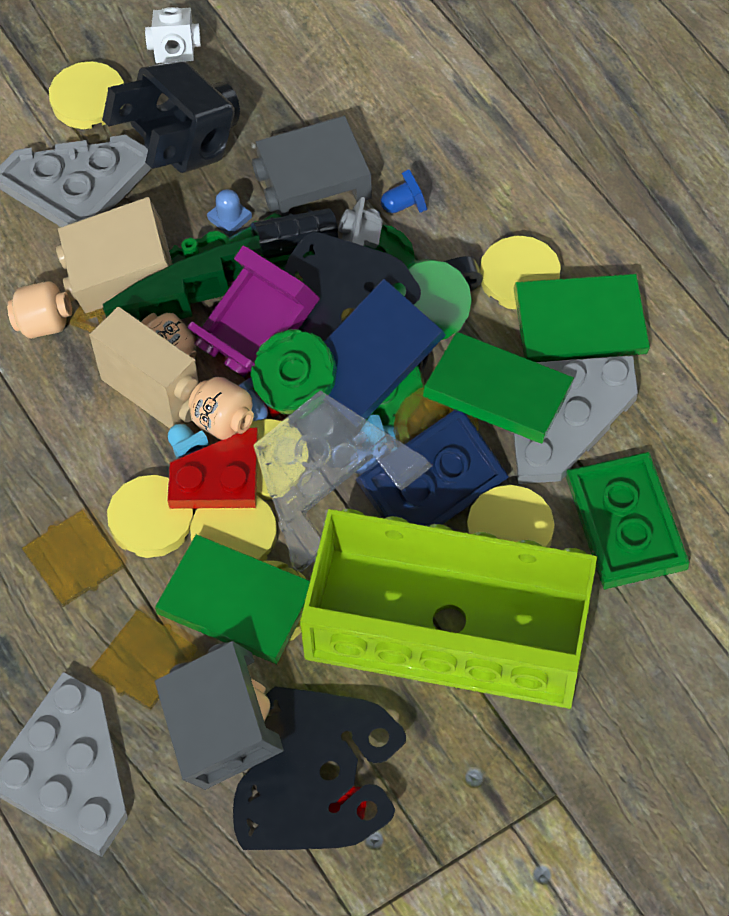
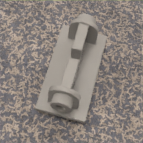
[338,197,383,249]

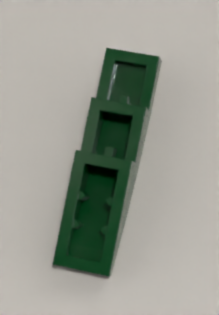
[103,236,264,322]

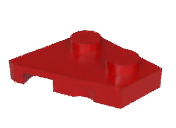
[167,427,258,509]

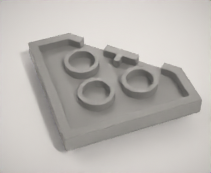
[0,135,151,227]
[513,356,638,484]
[0,672,128,857]

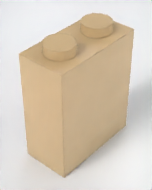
[56,197,172,314]
[89,307,199,428]

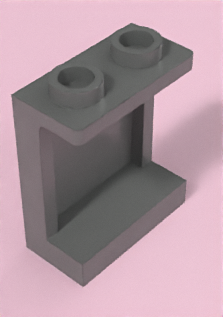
[252,116,372,217]
[155,641,284,790]

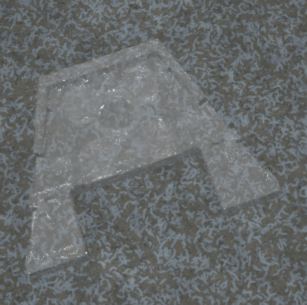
[254,391,433,573]

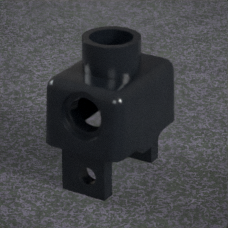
[102,61,240,173]

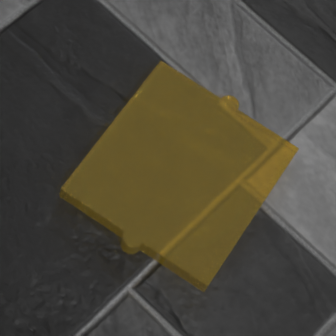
[22,510,124,607]
[90,610,197,711]

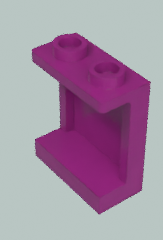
[187,245,320,378]

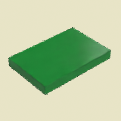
[514,274,650,362]
[423,331,574,444]
[566,452,690,590]
[155,534,310,665]

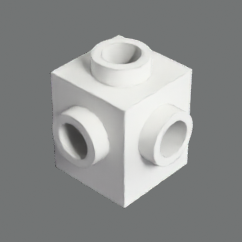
[145,7,201,63]

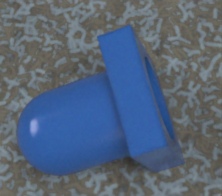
[381,169,427,214]

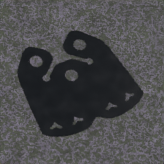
[284,231,421,342]
[233,686,406,850]

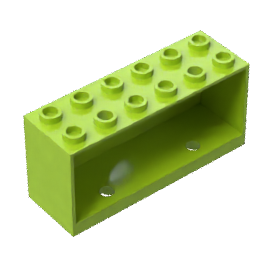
[300,509,597,709]

